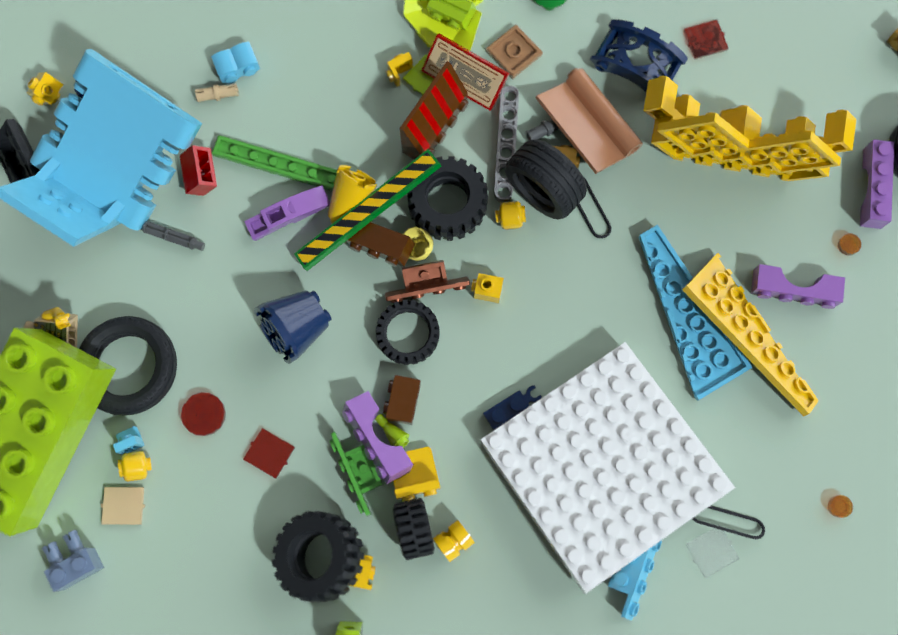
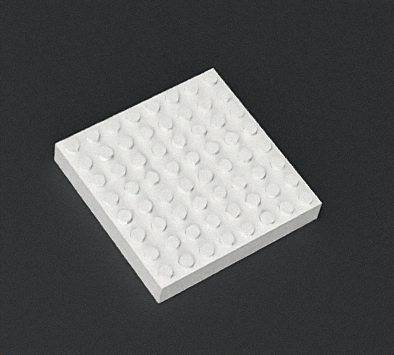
[481,342,735,594]

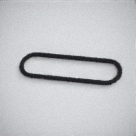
[577,176,612,239]
[692,505,765,539]

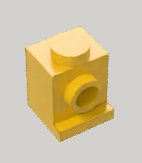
[349,555,376,590]

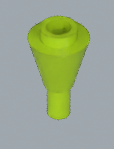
[375,414,410,448]

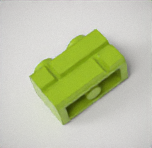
[427,0,476,30]

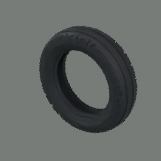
[79,316,177,416]

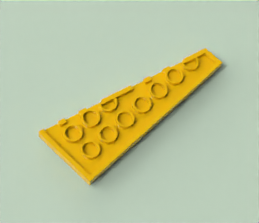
[682,253,819,417]

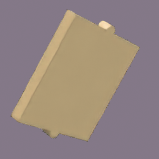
[101,487,145,525]

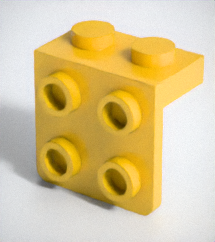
[393,447,441,502]

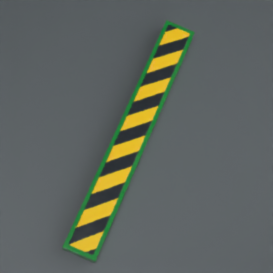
[294,149,442,271]

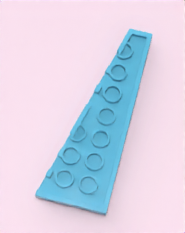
[638,225,753,401]

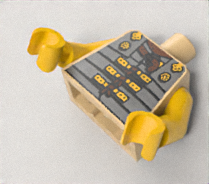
[24,307,78,348]

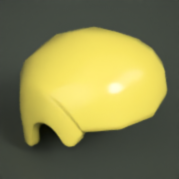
[403,226,433,261]

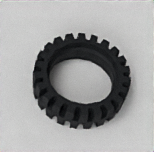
[376,300,440,365]

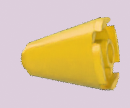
[328,165,377,223]

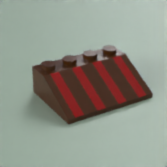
[399,61,469,159]

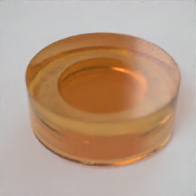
[838,233,861,256]
[828,495,853,518]

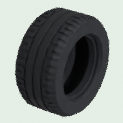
[505,139,587,220]

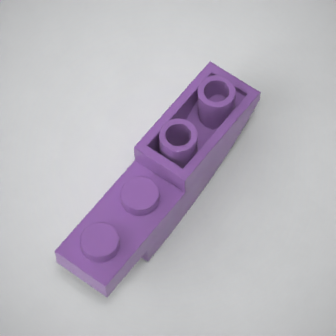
[244,186,330,241]

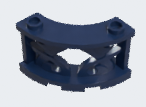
[590,19,688,92]

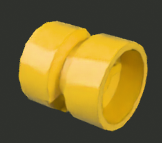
[433,520,475,562]

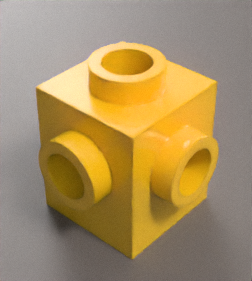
[26,72,64,106]

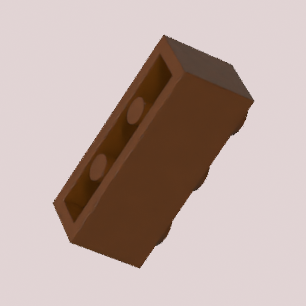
[346,222,415,267]

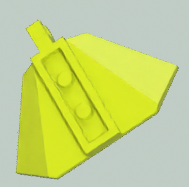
[404,0,483,51]

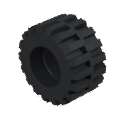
[393,498,435,560]

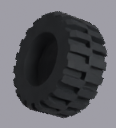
[407,156,488,241]
[272,511,364,602]

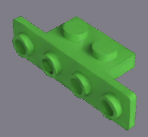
[329,432,383,516]

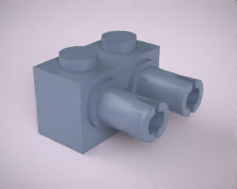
[42,530,104,592]

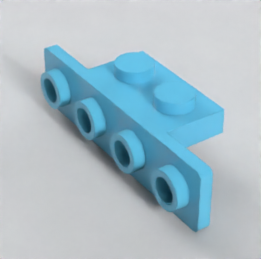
[608,540,662,621]

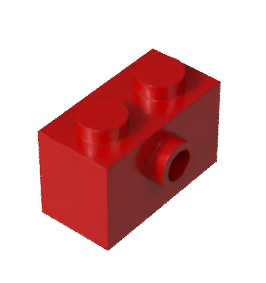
[179,145,217,196]

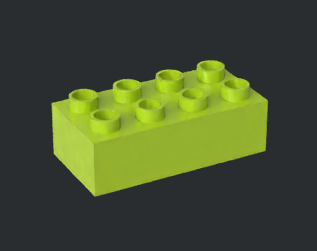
[0,328,116,537]

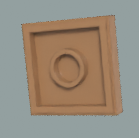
[486,25,543,79]

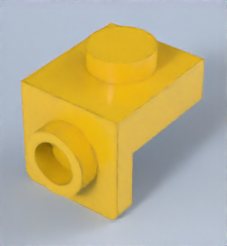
[386,52,413,87]

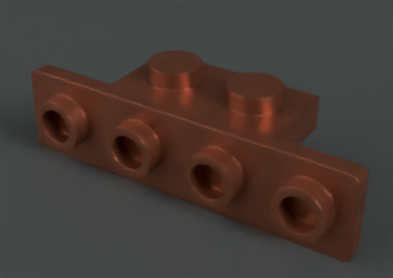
[385,260,470,303]

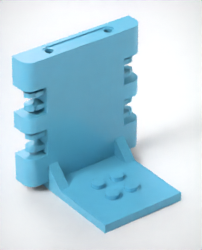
[0,49,203,247]

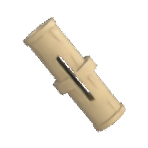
[195,83,239,102]

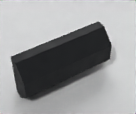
[0,119,40,183]

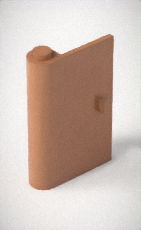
[535,68,643,174]

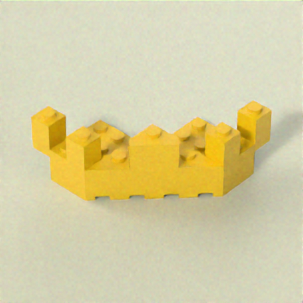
[643,76,856,181]

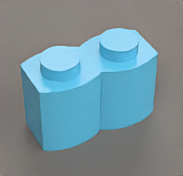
[211,42,260,84]

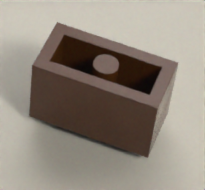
[383,375,421,425]

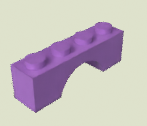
[860,140,894,229]
[751,264,845,309]
[342,391,413,484]

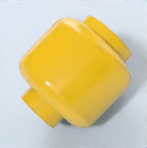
[495,201,526,230]
[118,451,152,482]

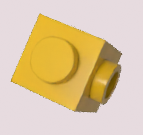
[471,273,504,303]

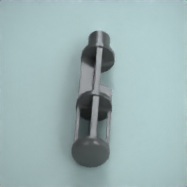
[142,221,205,251]

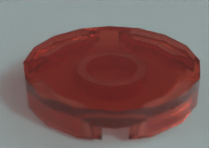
[181,392,226,436]

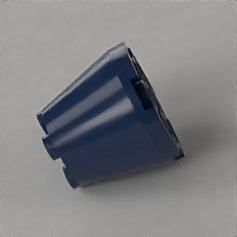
[254,290,332,364]

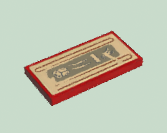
[421,33,510,111]

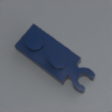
[483,385,542,431]

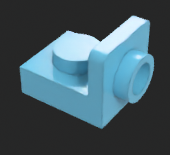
[113,426,145,455]

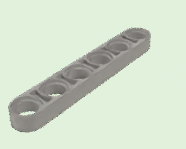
[494,86,519,203]

